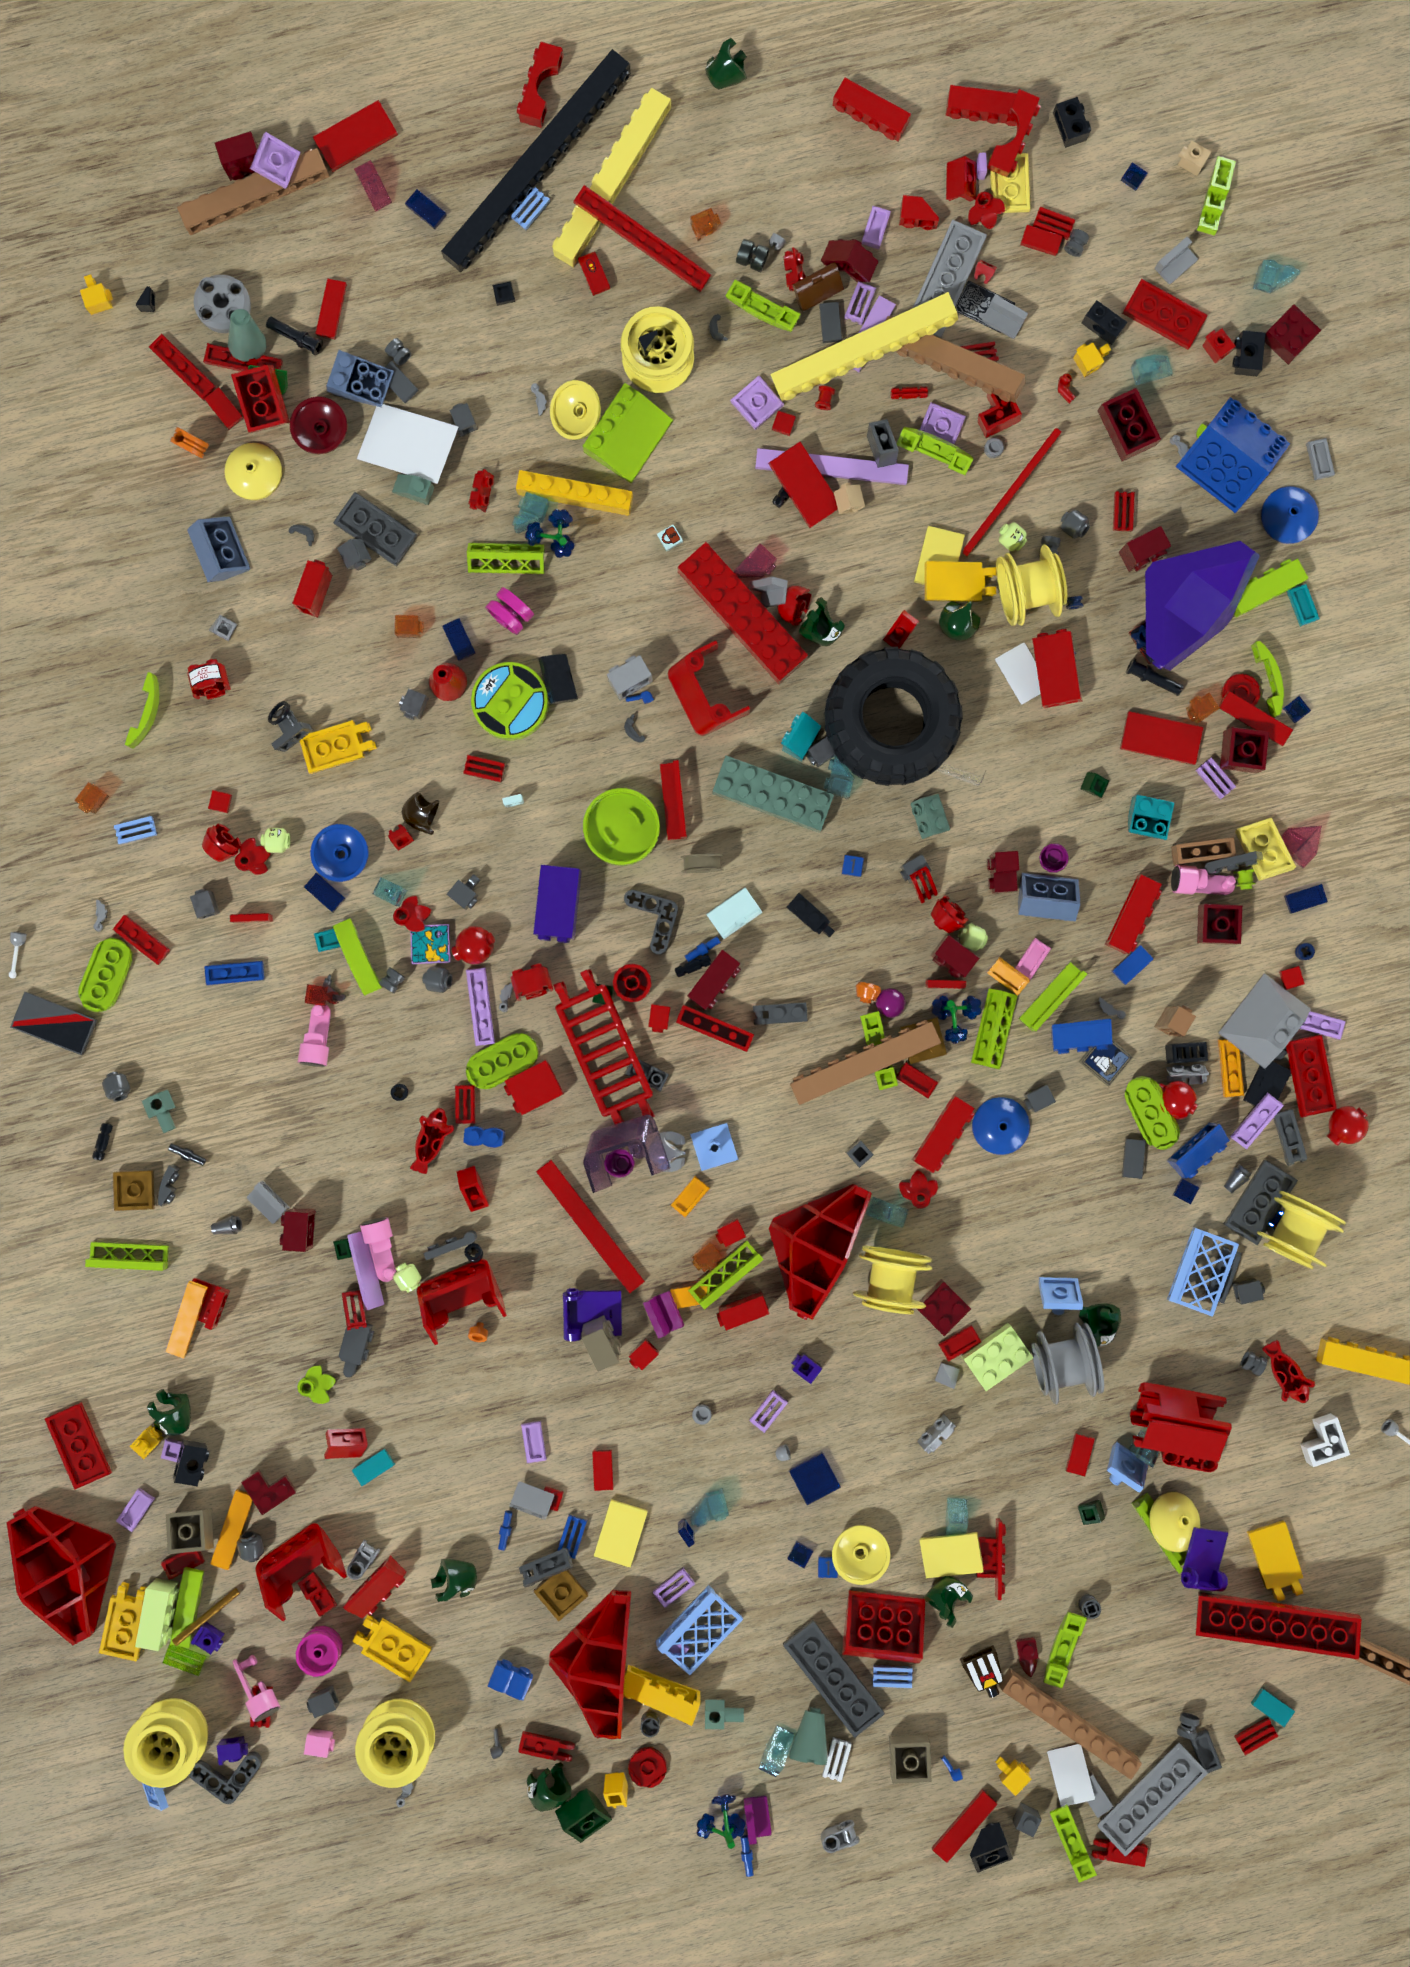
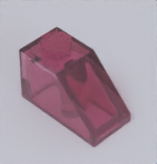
[354,160,392,212]
[734,544,777,578]

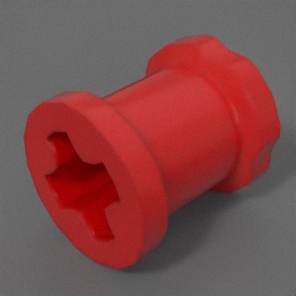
[815,386,835,411]

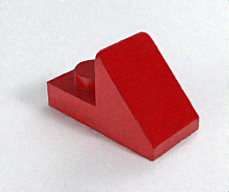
[883,610,919,649]

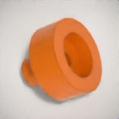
[468,1322,488,1342]

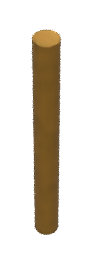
[172,1588,240,1646]

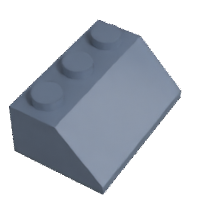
[187,517,250,582]
[1018,873,1080,921]

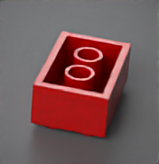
[231,365,290,433]

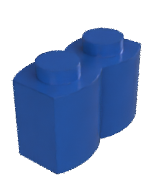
[463,1126,505,1148]
[488,1659,533,1701]

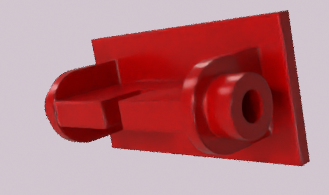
[783,247,806,291]
[468,469,494,513]

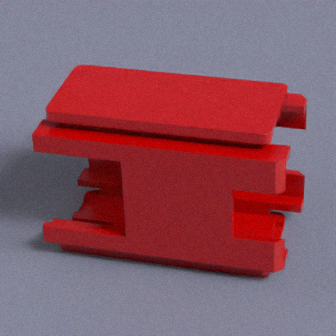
[1130,1382,1232,1472]

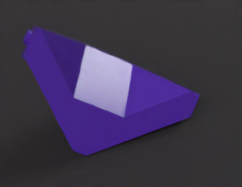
[1145,541,1260,671]

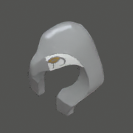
[646,1131,685,1172]

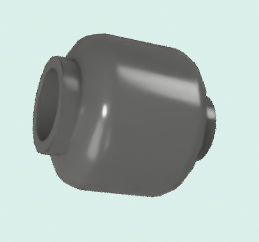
[1061,510,1090,539]
[422,967,453,993]
[102,1072,131,1102]
[237,1531,264,1562]

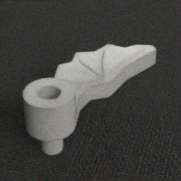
[93,899,107,932]
[499,983,513,1012]

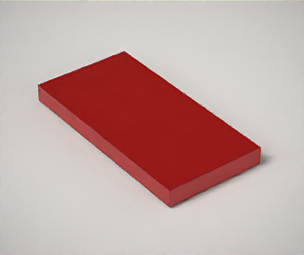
[313,100,398,172]
[1122,278,1208,350]
[768,441,838,528]
[1120,711,1203,765]
[1286,1035,1337,1117]
[44,1402,112,1490]

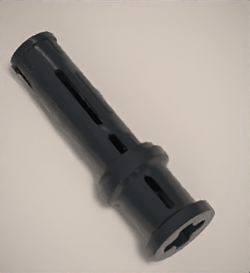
[266,316,323,356]
[1126,658,1184,696]

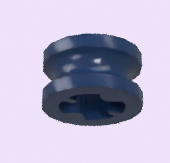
[1066,596,1084,610]
[1295,943,1315,960]

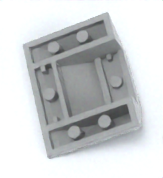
[1218,973,1311,1069]

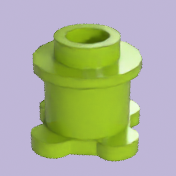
[1233,869,1256,890]

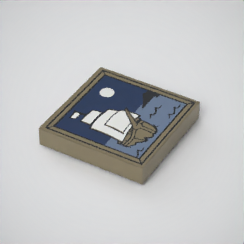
[1079,1040,1133,1087]

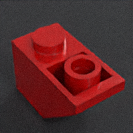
[899,195,939,230]

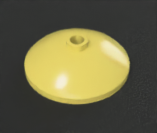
[550,380,601,440]
[225,443,282,500]
[1150,1492,1200,1552]
[832,1525,890,1585]

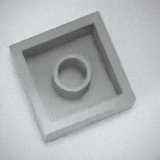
[607,655,653,701]

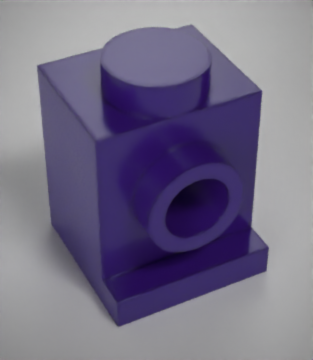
[791,1353,822,1384]
[191,1622,225,1655]
[217,1736,248,1765]

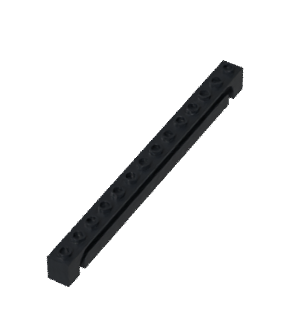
[441,49,631,272]

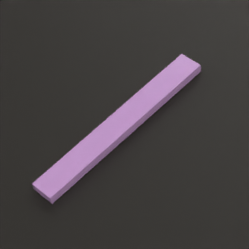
[755,448,909,485]

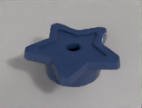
[1131,625,1146,649]

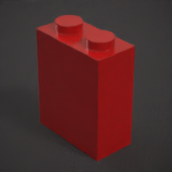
[292,559,333,618]
[504,1060,564,1115]
[716,1291,770,1331]

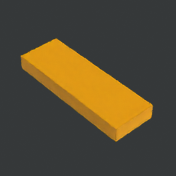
[1218,1039,1244,1097]

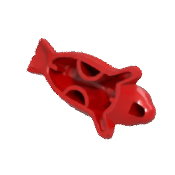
[410,1108,454,1174]
[1262,1340,1315,1403]

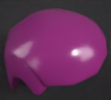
[1039,844,1069,873]
[876,988,906,1018]
[604,1149,635,1178]

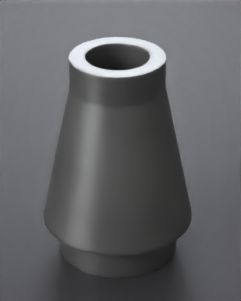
[1224,1164,1251,1193]
[211,1215,242,1235]

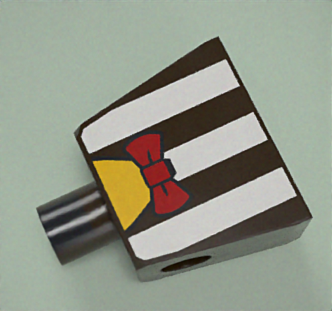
[960,1645,1003,1698]

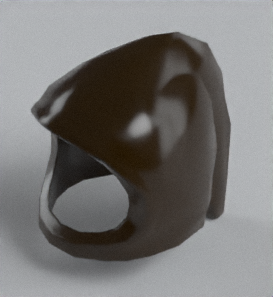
[402,792,439,835]

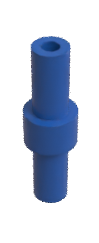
[685,937,721,962]
[498,1510,513,1551]
[740,1835,754,1877]

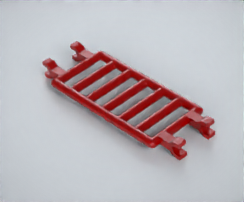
[553,969,655,1133]

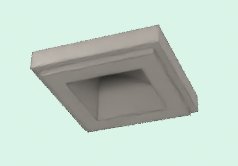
[209,615,237,641]
[935,1362,959,1389]

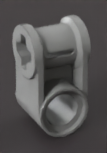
[347,1539,380,1580]
[821,1820,860,1853]

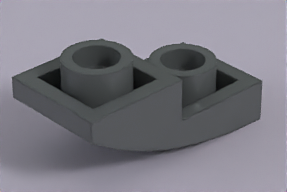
[385,361,419,404]
[624,1059,669,1092]
[158,1164,180,1207]

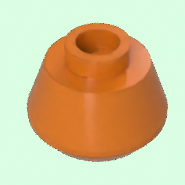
[856,982,881,1004]

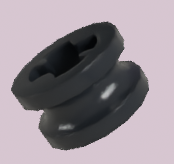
[391,1084,408,1101]
[464,1243,483,1263]

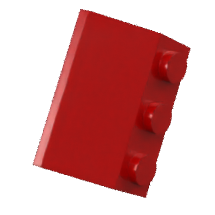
[343,1555,407,1619]

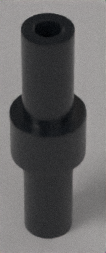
[168,1143,207,1166]

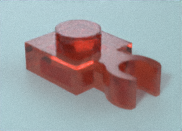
[305,984,340,1006]

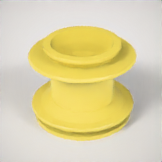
[620,306,694,393]
[996,544,1067,626]
[1257,1191,1346,1269]
[853,1246,932,1314]
[123,1698,208,1788]
[355,1698,435,1788]

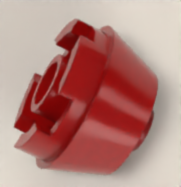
[202,823,242,862]
[931,895,969,934]

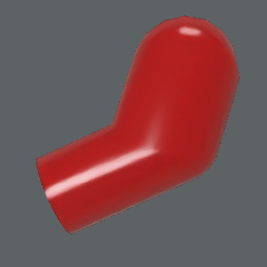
[1058,373,1076,404]

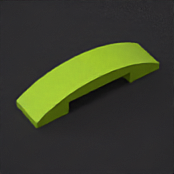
[725,280,801,332]
[896,427,973,475]
[1251,641,1284,718]
[124,672,160,749]
[333,918,382,996]
[860,1011,898,1090]
[1043,1612,1087,1688]
[1050,1804,1097,1883]

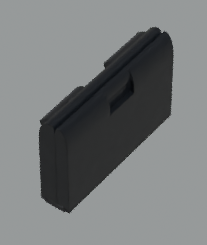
[538,654,578,705]
[1243,1061,1291,1107]

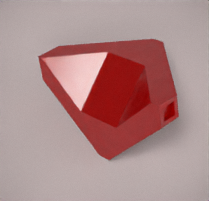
[769,1184,872,1320]
[6,1506,117,1646]
[549,1590,631,1739]

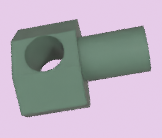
[142,1090,176,1133]
[705,1699,744,1729]

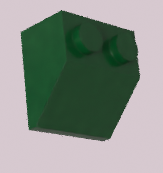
[555,1788,612,1843]

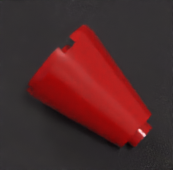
[429,663,467,701]

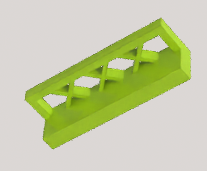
[467,543,545,574]
[1018,962,1088,1032]
[971,988,1017,1070]
[688,1240,764,1310]
[85,1242,169,1271]
[1132,1493,1187,1574]

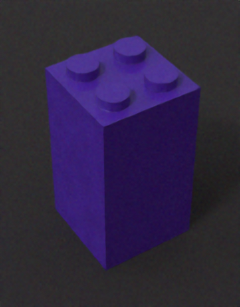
[533,865,582,943]

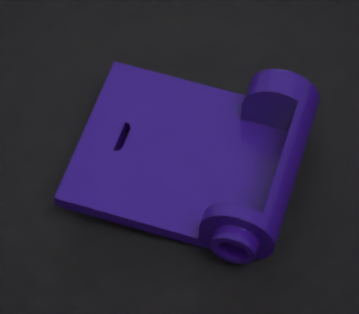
[563,1288,622,1341]
[1181,1527,1228,1592]

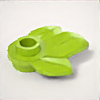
[297,1365,336,1404]

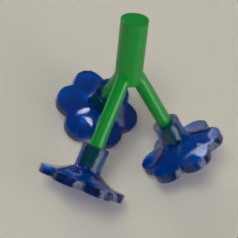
[525,509,575,558]
[932,995,982,1044]
[697,1794,746,1849]

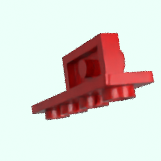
[976,1518,1006,1600]

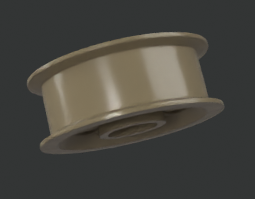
[681,854,724,873]

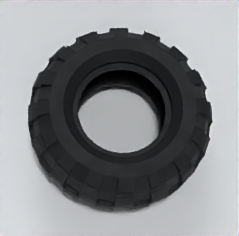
[824,647,963,786]

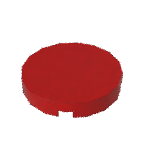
[1221,674,1261,706]
[628,1747,667,1788]

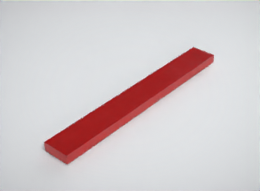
[573,185,711,292]
[962,428,1062,557]
[536,1159,645,1294]

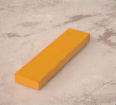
[166,1281,208,1359]
[210,1489,253,1570]

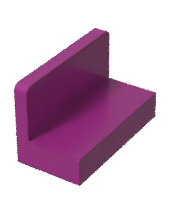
[643,1291,684,1339]
[744,1795,772,1845]

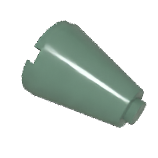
[228,309,267,362]
[789,1707,828,1765]

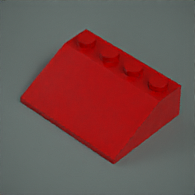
[842,1590,925,1663]

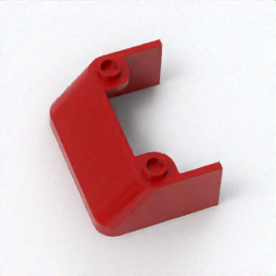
[668,640,750,736]
[417,1259,507,1345]
[255,1523,347,1621]

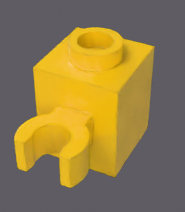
[80,274,113,315]
[1073,343,1111,378]
[129,1425,165,1460]
[995,1756,1032,1796]
[603,1772,628,1808]

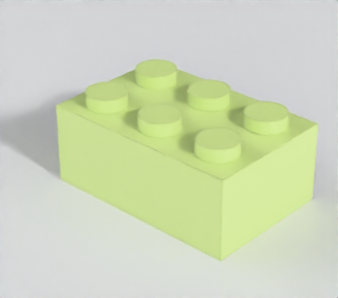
[961,1323,1033,1391]
[135,1578,179,1651]

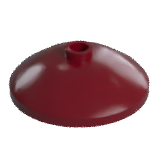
[290,397,348,455]

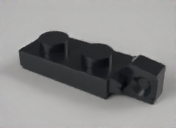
[786,893,835,938]

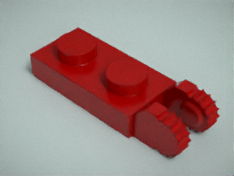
[518,1731,575,1762]
[1091,1838,1148,1867]

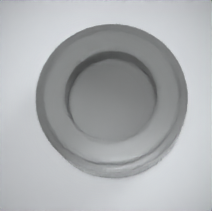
[984,438,1004,458]
[692,1404,712,1425]

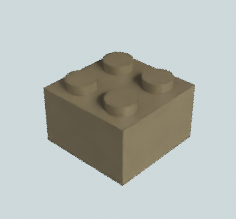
[581,1315,622,1371]
[166,1508,214,1554]
[889,1734,932,1784]

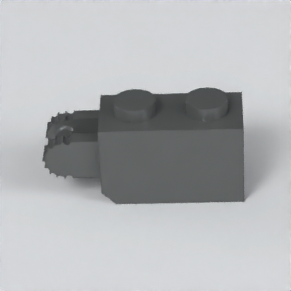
[339,1319,375,1378]

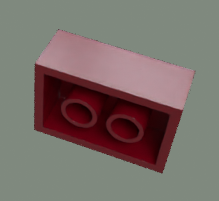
[1097,387,1161,462]
[687,950,741,1010]

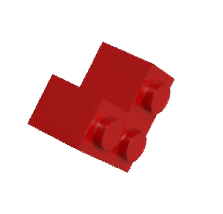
[978,393,1022,438]

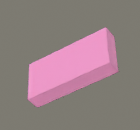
[1015,938,1051,980]

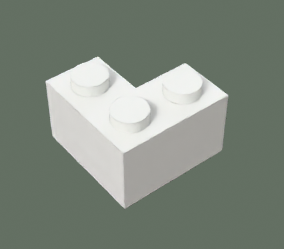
[1300,1413,1350,1467]

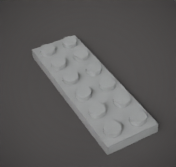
[913,219,987,338]
[1097,1742,1208,1857]

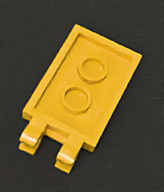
[925,561,996,602]
[300,720,377,774]
[1247,1520,1304,1602]
[99,1582,147,1662]
[352,1615,431,1682]

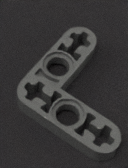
[624,890,678,955]
[189,1752,262,1804]

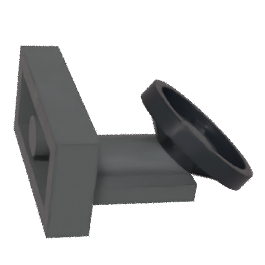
[268,701,313,752]

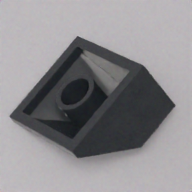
[970,1822,1013,1873]

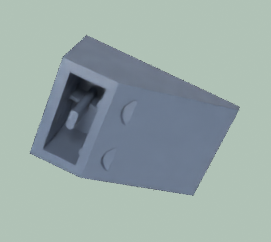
[326,350,394,408]

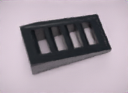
[1165,1042,1208,1064]

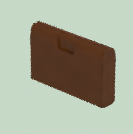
[793,262,844,312]

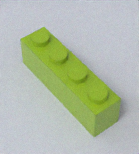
[1234,558,1309,618]

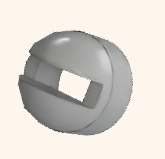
[769,233,786,250]
[775,1444,791,1461]

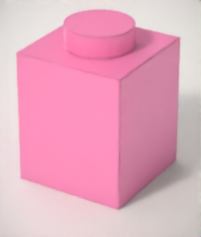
[304,1728,335,1758]

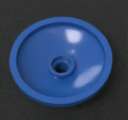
[1261,487,1319,544]
[310,824,369,882]
[972,1097,1030,1155]

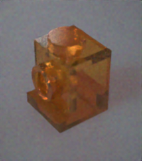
[690,208,721,241]

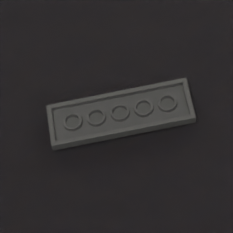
[783,1620,885,1738]

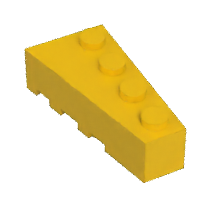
[624,1665,700,1726]

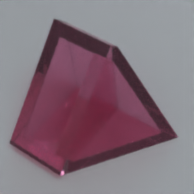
[1281,826,1322,869]

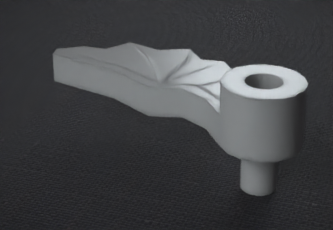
[531,383,547,416]
[1170,435,1189,458]
[1099,997,1126,1019]
[396,1783,414,1807]

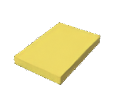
[989,153,1030,213]
[914,526,965,585]
[1235,818,1296,881]
[594,1499,648,1568]
[919,1532,984,1578]

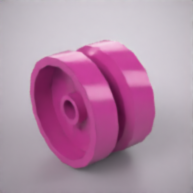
[485,587,534,635]
[295,1626,343,1677]

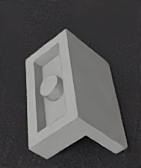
[1154,237,1198,285]
[982,295,1028,339]
[749,577,788,608]
[247,1181,290,1224]
[509,1482,554,1520]

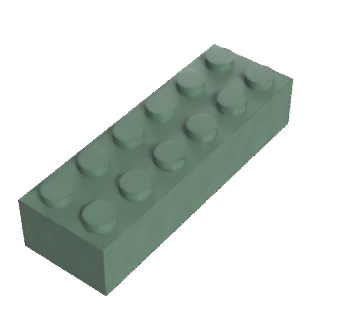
[712,756,834,833]

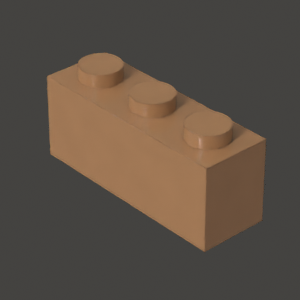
[1171,837,1236,866]
[1154,1005,1196,1037]

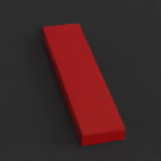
[149,334,217,401]
[203,343,283,372]
[1217,691,1293,746]
[932,1789,998,1863]

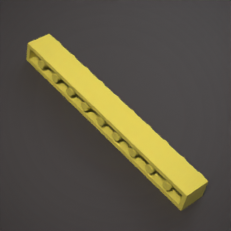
[552,88,671,268]
[770,292,958,401]

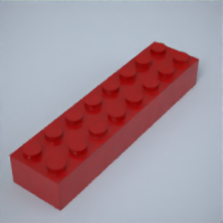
[677,542,808,685]
[1195,1592,1362,1660]

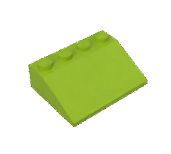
[583,383,673,483]

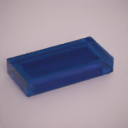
[405,189,447,230]
[442,618,476,661]
[304,873,346,913]
[1284,884,1328,914]
[678,1518,695,1547]

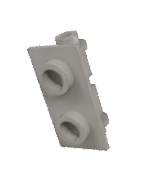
[1166,1064,1209,1084]
[917,1414,956,1454]

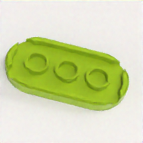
[78,938,133,1012]
[466,1033,538,1089]
[1125,1076,1180,1150]

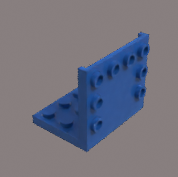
[1176,397,1290,513]

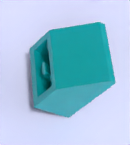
[781,712,821,762]
[1128,795,1175,840]

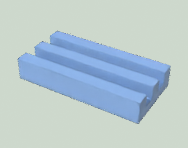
[511,187,550,230]
[114,816,157,845]
[873,1665,913,1688]

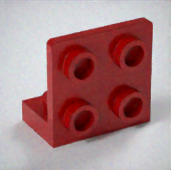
[192,1278,230,1330]

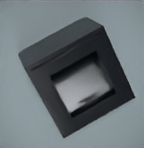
[136,286,155,312]
[638,330,658,357]

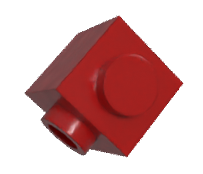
[1202,328,1236,364]

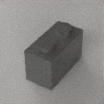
[867,419,899,468]

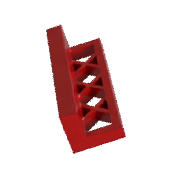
[660,760,687,841]

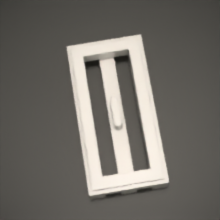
[822,1737,852,1782]

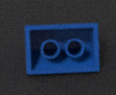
[1051,1019,1113,1054]
[1167,1122,1230,1179]

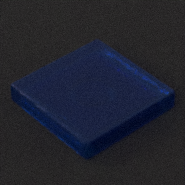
[789,1452,841,1505]

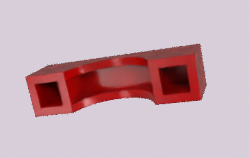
[517,41,564,128]
[987,89,1041,177]

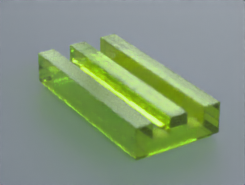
[162,1644,207,1676]

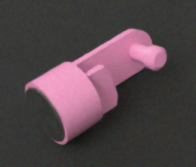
[1171,865,1236,895]
[298,1003,331,1067]
[360,1217,396,1282]
[232,1655,280,1722]

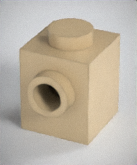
[1178,141,1211,176]
[834,483,865,514]

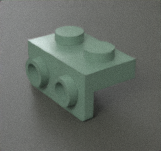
[911,794,950,839]

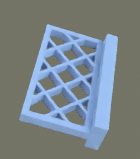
[1167,1227,1239,1317]
[656,1585,743,1675]

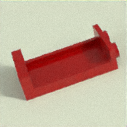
[1032,629,1083,708]

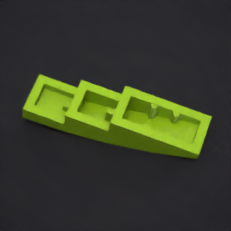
[1197,156,1236,236]
[170,1567,204,1648]

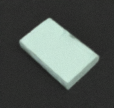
[706,888,762,939]

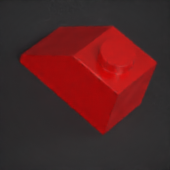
[456,1166,489,1212]

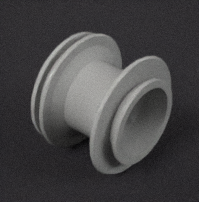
[1032,1323,1104,1405]

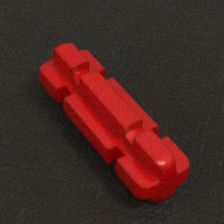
[891,386,928,399]

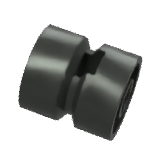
[736,239,769,273]

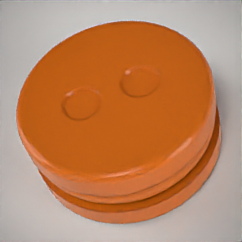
[170,427,209,458]

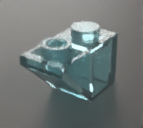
[1253,260,1300,294]
[512,492,549,534]
[824,755,854,799]
[691,1489,729,1527]

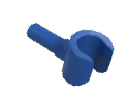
[626,691,654,704]
[941,1755,963,1782]

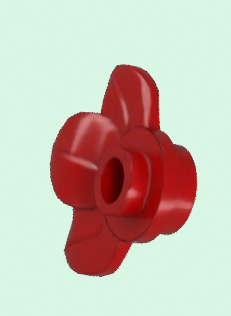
[968,192,1005,229]
[235,838,271,875]
[393,896,431,932]
[899,1170,938,1209]

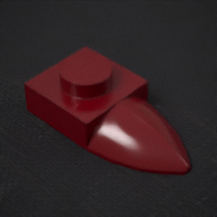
[1015,1637,1039,1677]

